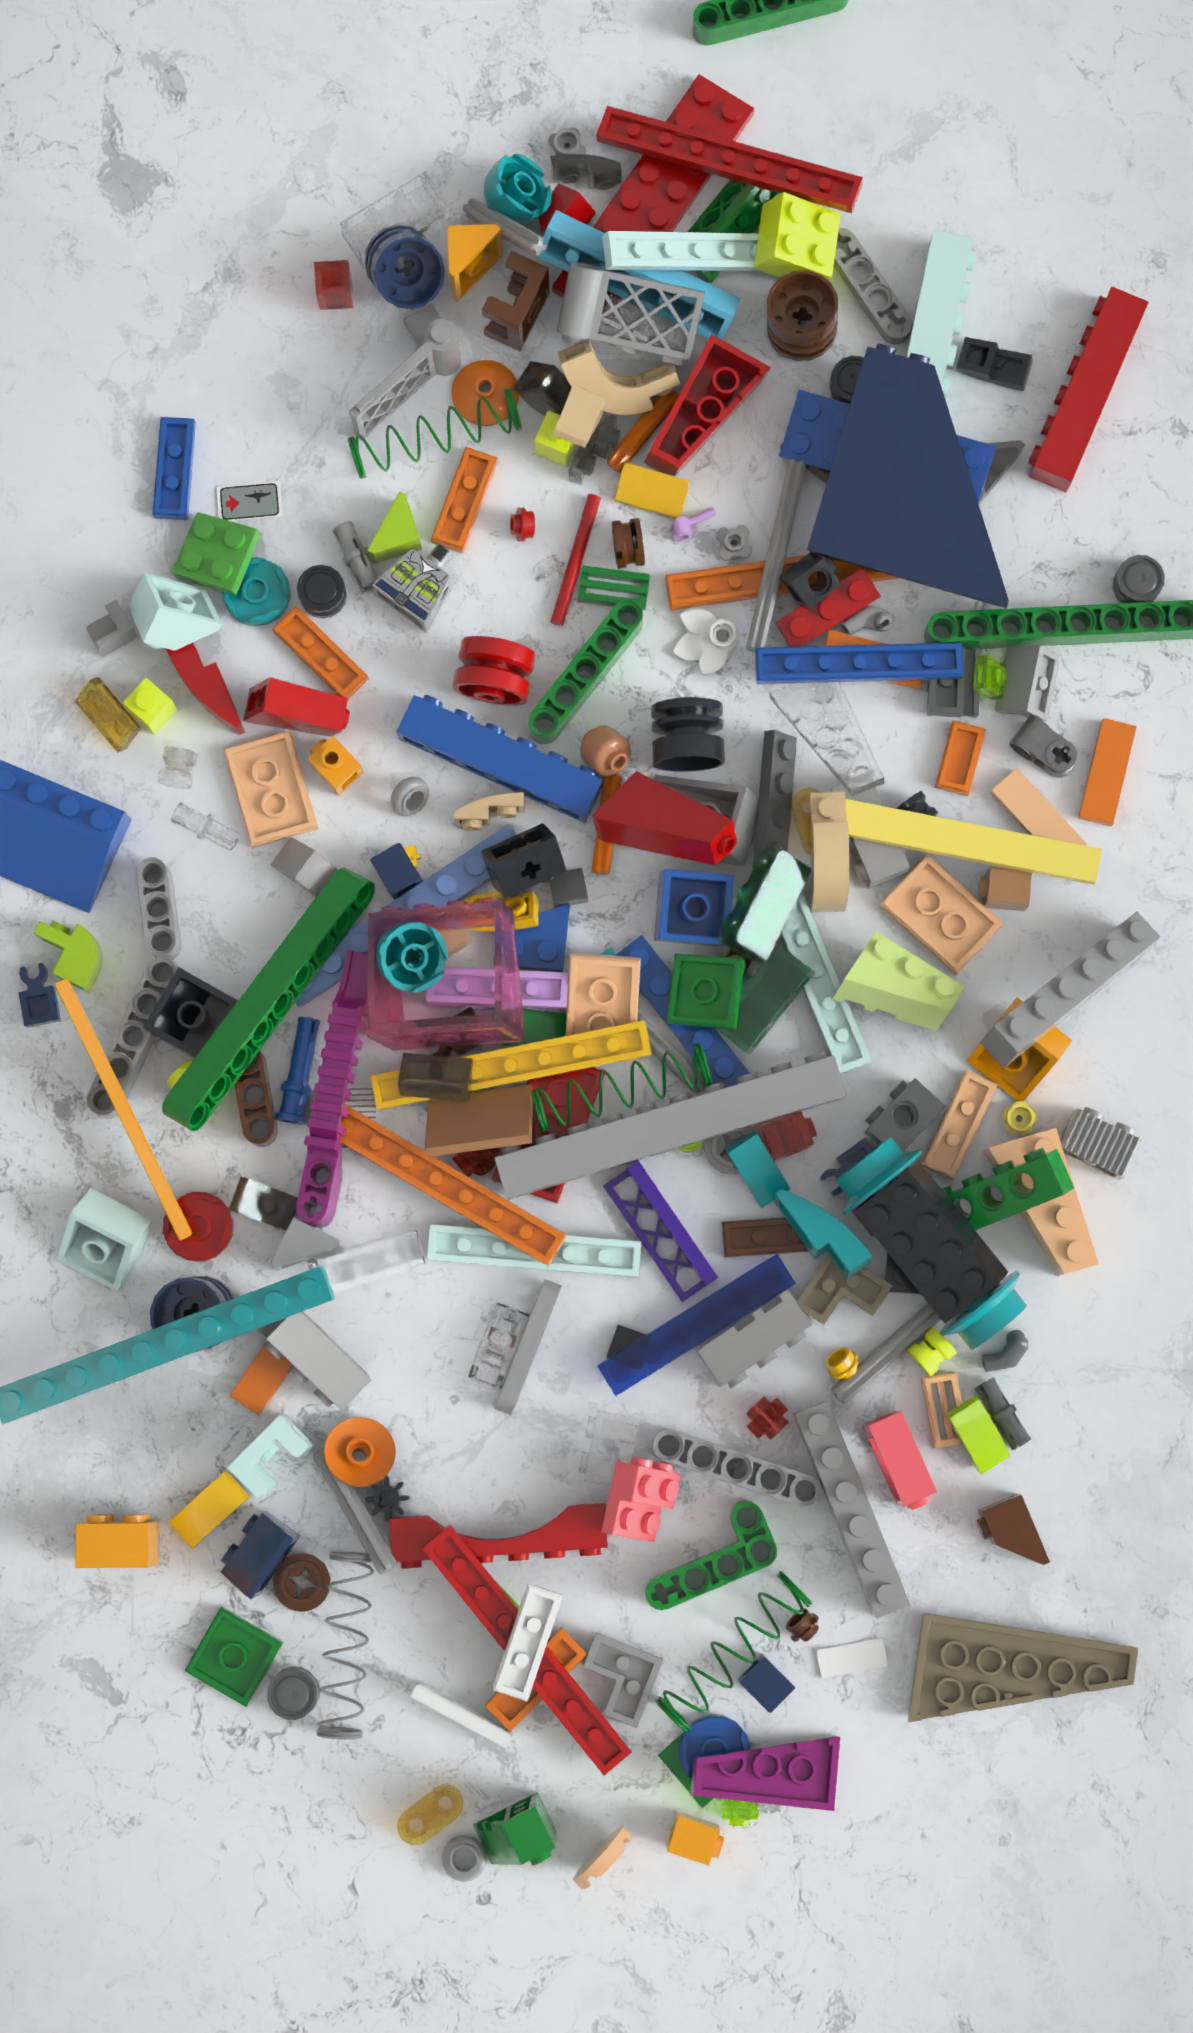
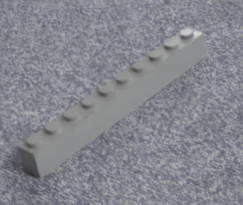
[495,1052,847,1200]

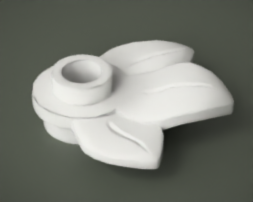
[673,609,740,675]

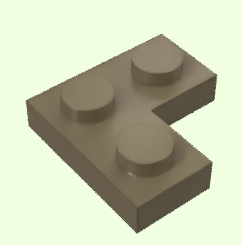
[797,1254,893,1326]

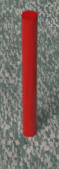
[550,494,601,626]

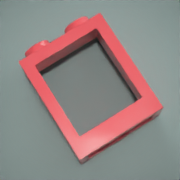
[862,1411,937,1510]

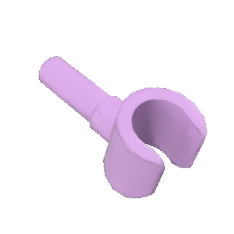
[671,508,716,541]

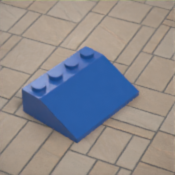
[0,760,131,914]

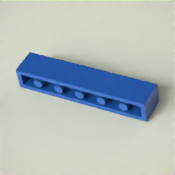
[396,695,603,824]

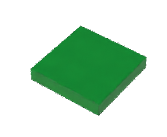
[666,954,745,1030]
[184,1606,284,1707]

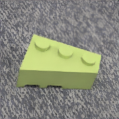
[832,931,965,1031]

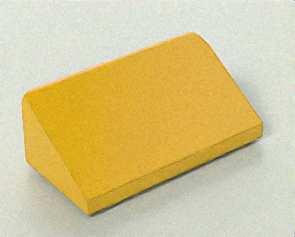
[615,463,690,519]

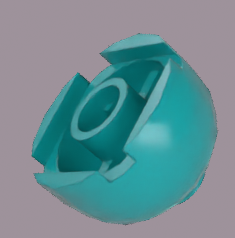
[483,154,552,225]
[375,921,449,993]

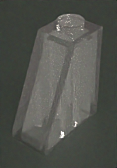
[590,293,687,361]

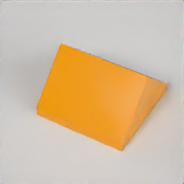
[448,224,503,302]

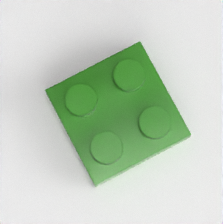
[172,512,261,595]

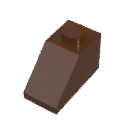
[976,1494,1050,1565]

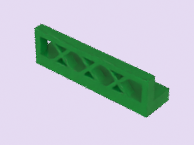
[688,179,780,284]

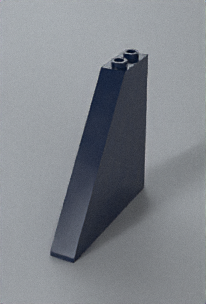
[807,344,1009,609]

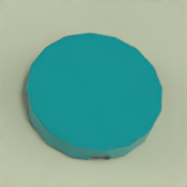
[222,557,291,626]

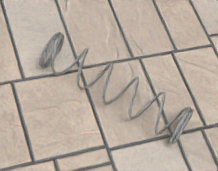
[316,1552,374,1740]

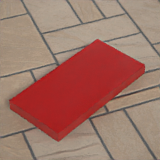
[492,1067,605,1204]

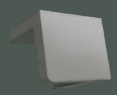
[86,599,138,657]

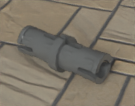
[975,1377,1032,1450]

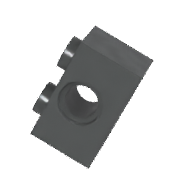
[864,1078,946,1152]

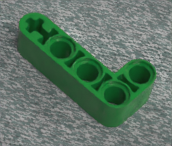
[645,1500,777,1610]

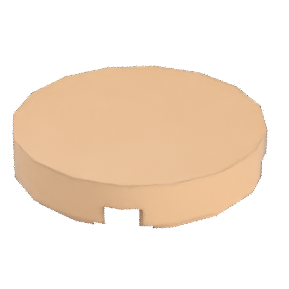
[573,1825,632,1890]

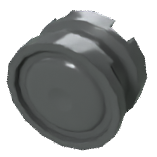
[1112,555,1165,603]
[267,1666,320,1720]

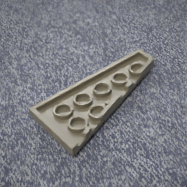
[907,1612,1138,1722]

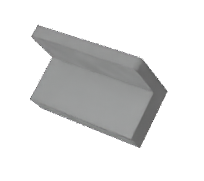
[995,645,1061,721]

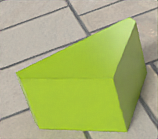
[367,491,422,563]

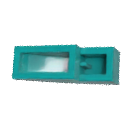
[774,1189,873,1279]

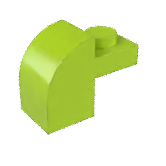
[33,920,102,993]

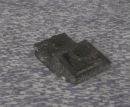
[550,154,622,190]
[568,415,621,485]

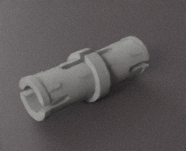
[332,521,379,592]

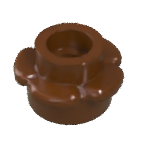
[786,1608,819,1642]

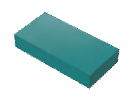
[725,1130,791,1208]

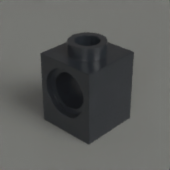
[779,552,841,610]

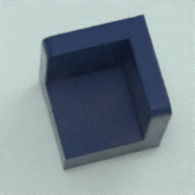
[370,843,423,900]
[737,1654,795,1713]

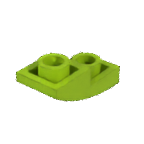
[946,1395,1011,1475]

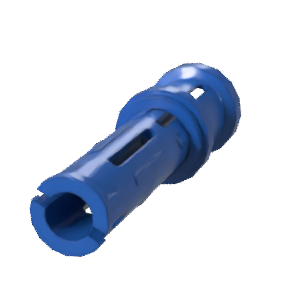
[275,1017,320,1125]

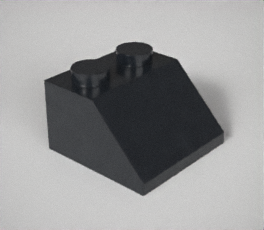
[143,967,238,1059]

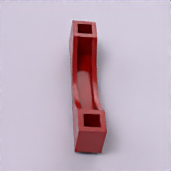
[389,1503,608,1569]

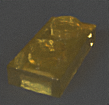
[74,677,141,753]

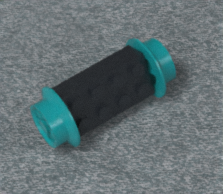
[836,1137,1027,1350]

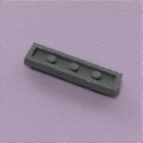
[753,730,797,873]

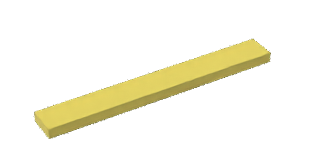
[846,799,1102,885]

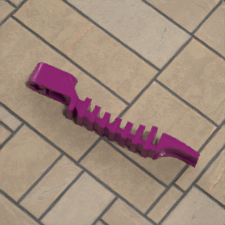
[296,950,378,1228]

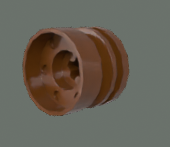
[767,270,838,361]

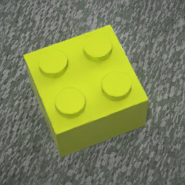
[754,192,841,280]

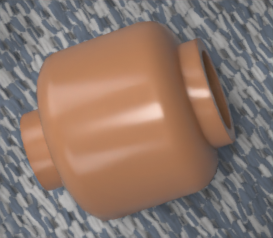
[580,725,631,777]

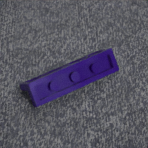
[603,1160,718,1303]

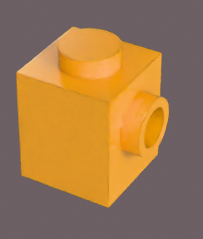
[308,736,364,796]

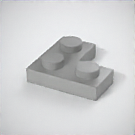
[583,1632,663,1728]

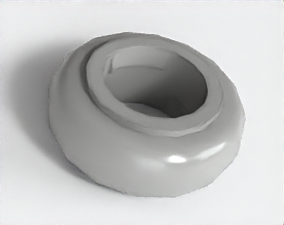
[390,777,429,816]
[442,1835,487,1882]

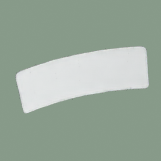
[816,1638,888,1678]

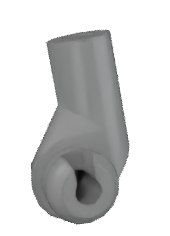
[841,606,894,635]

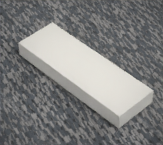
[492,1583,563,1701]
[410,1682,513,1749]

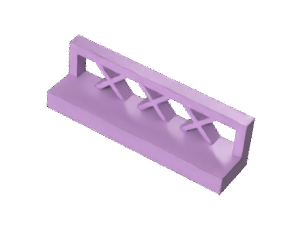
[426,967,569,1013]

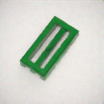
[578,565,650,610]

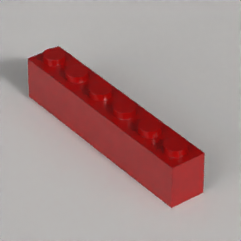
[1027,286,1149,492]

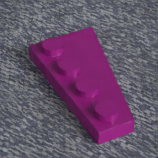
[690,1736,841,1811]

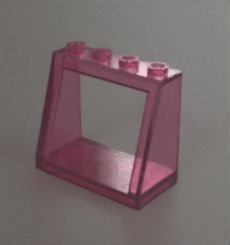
[367,898,525,1051]

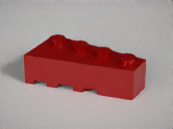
[644,334,771,477]

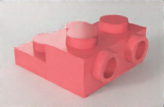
[601,1457,681,1542]

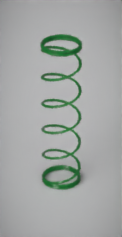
[347,388,522,479]
[531,1042,712,1133]
[655,1571,812,1733]

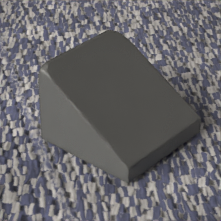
[549,868,588,908]

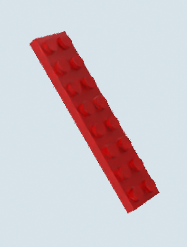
[552,74,755,327]

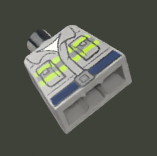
[372,544,453,633]

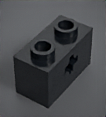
[481,823,567,899]

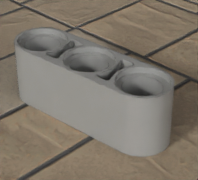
[136,857,181,960]

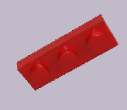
[775,567,881,647]

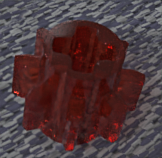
[452,1148,499,1177]
[746,1396,789,1440]

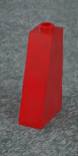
[592,771,738,866]

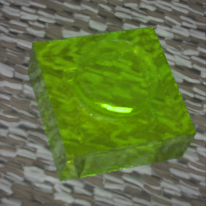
[973,655,1007,700]
[721,1800,759,1826]

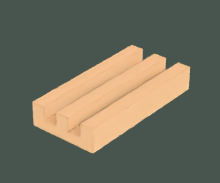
[921,1372,963,1448]

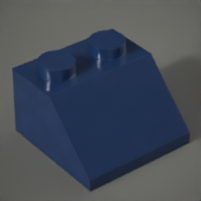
[221,1511,301,1599]

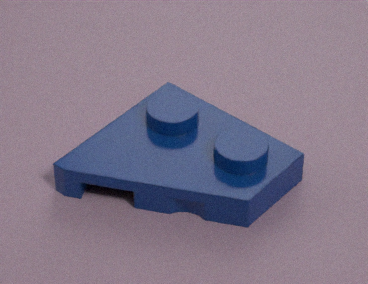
[494,904,570,972]

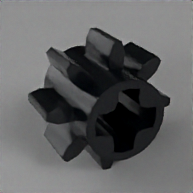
[365,1476,410,1522]

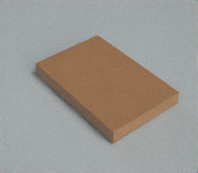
[425,1084,533,1157]

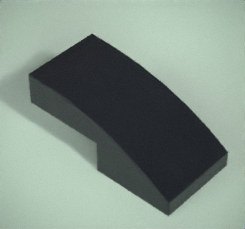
[956,337,1033,391]

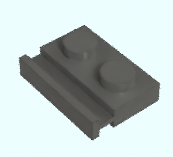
[927,647,980,718]

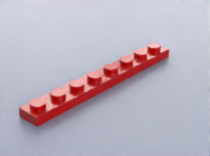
[596,106,863,214]
[422,1524,632,1776]

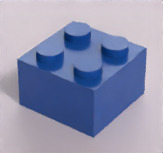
[654,869,734,947]

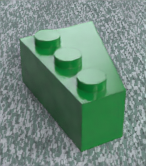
[473,1792,557,1866]

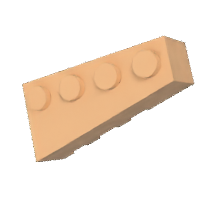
[983,1128,1099,1276]

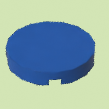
[679,1714,751,1779]

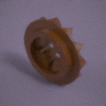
[273,1553,331,1612]

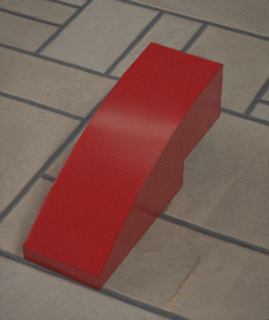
[165,643,246,735]

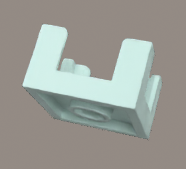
[227,1415,316,1499]

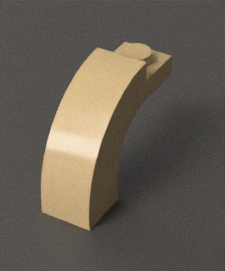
[558,339,681,415]
[809,792,849,913]

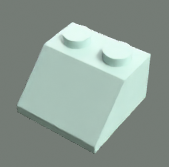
[128,572,222,651]
[56,1188,152,1292]

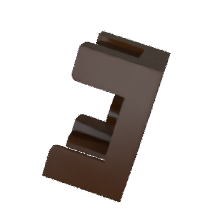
[482,251,550,352]

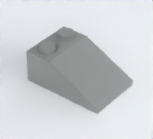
[654,775,759,866]

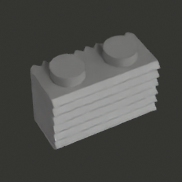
[1060,1107,1142,1180]

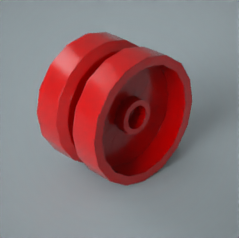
[452,636,536,706]

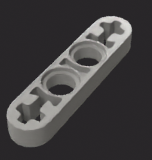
[834,228,912,344]
[495,1279,562,1415]

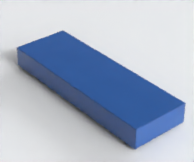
[152,417,196,520]

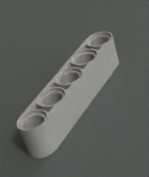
[87,956,178,1119]
[652,1429,822,1507]

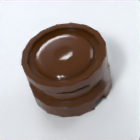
[611,518,645,569]

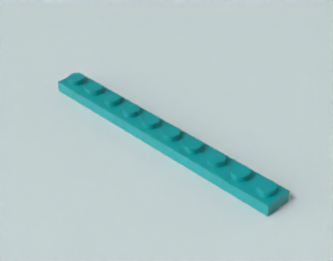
[0,1265,336,1425]

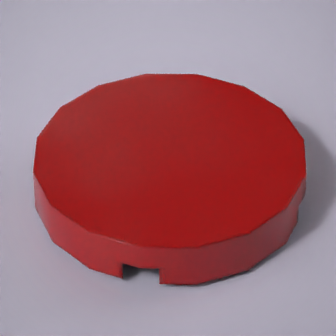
[163,1192,234,1262]

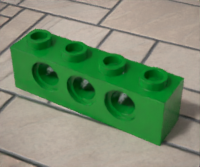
[942,1147,1074,1230]

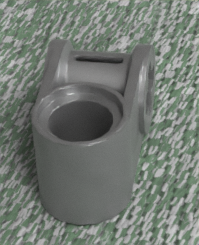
[1009,716,1077,778]

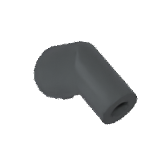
[982,1330,1028,1372]

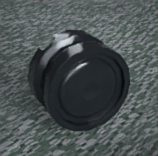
[829,356,864,404]
[297,565,347,619]

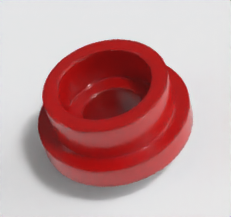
[510,507,535,542]

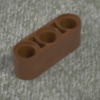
[234,1051,278,1147]

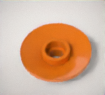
[452,360,519,426]
[324,1417,396,1487]

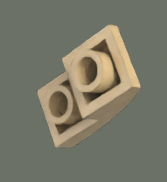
[454,792,525,831]

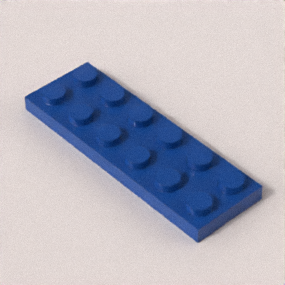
[779,389,996,504]

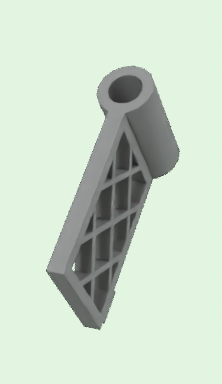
[557,262,705,366]
[349,319,462,441]

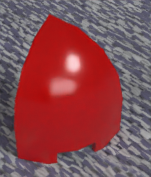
[539,183,596,233]

